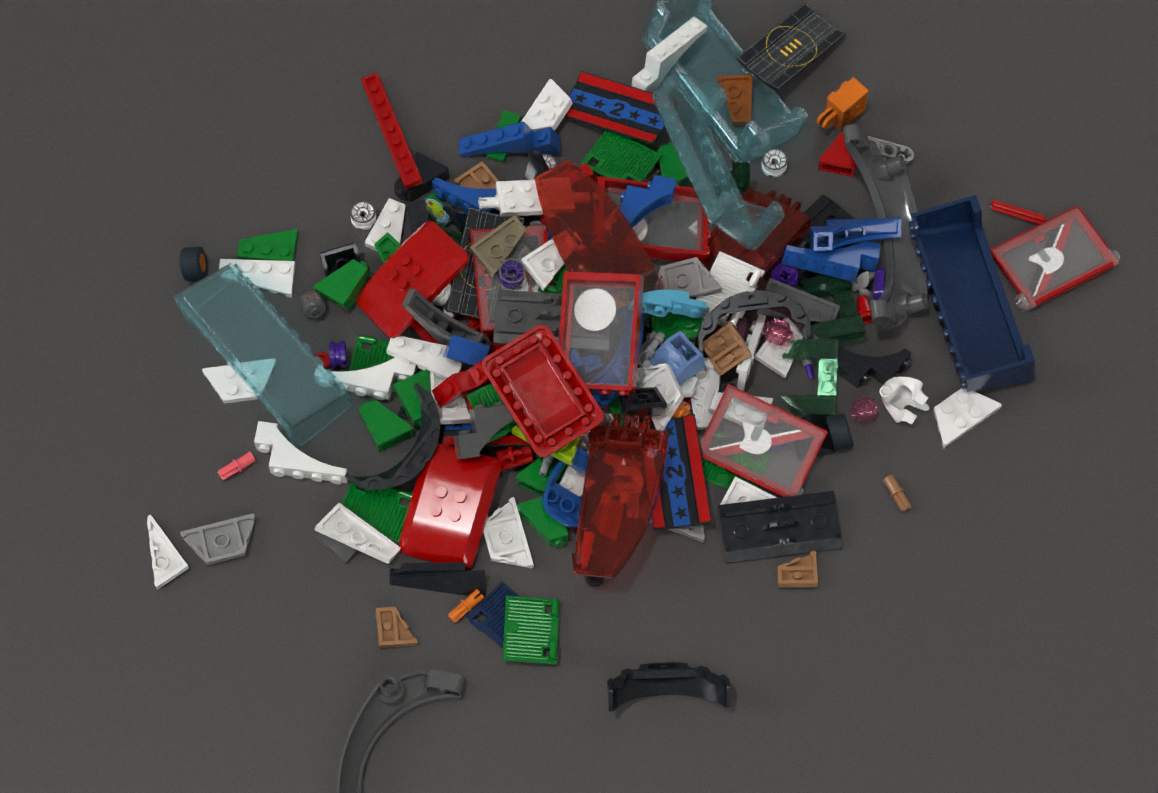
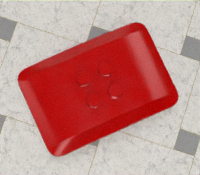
[355,221,469,338]
[482,325,603,457]
[398,443,502,570]

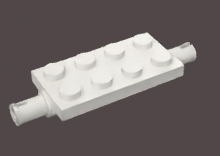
[478,178,591,217]

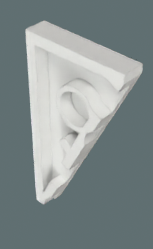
[147,514,189,590]

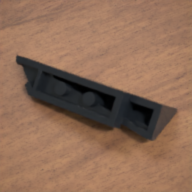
[390,563,485,598]

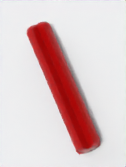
[991,200,1045,225]

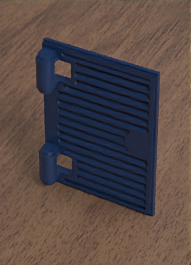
[466,582,519,648]

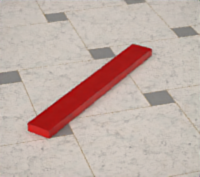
[361,72,423,190]

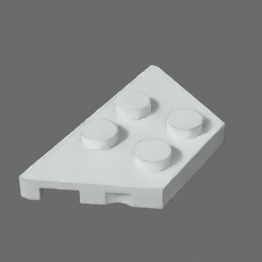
[521,79,573,131]
[202,359,276,404]
[636,363,684,432]
[933,388,1002,448]
[483,497,534,568]

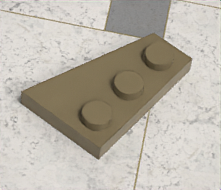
[469,215,526,277]

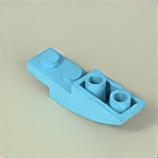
[629,290,707,319]

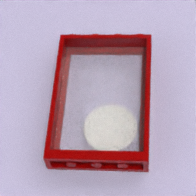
[591,176,712,264]
[559,271,644,396]

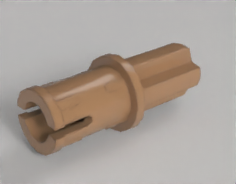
[883,475,911,512]

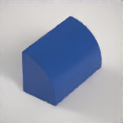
[443,335,489,366]

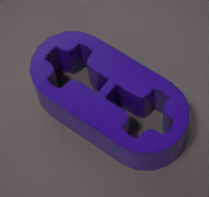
[874,268,886,300]

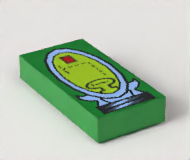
[423,193,454,230]

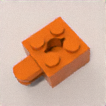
[816,77,869,131]

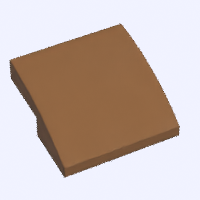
[703,321,751,376]

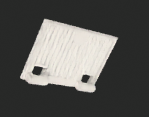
[696,252,765,328]

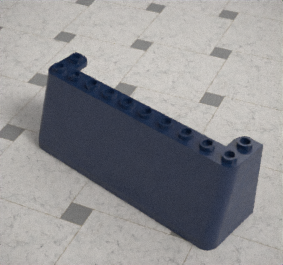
[908,195,1035,392]

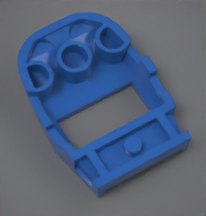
[542,447,612,528]

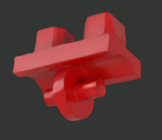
[496,446,534,471]

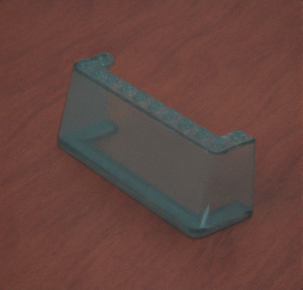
[642,0,809,166]
[653,70,786,250]
[172,263,351,449]

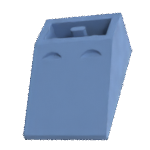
[643,331,706,385]

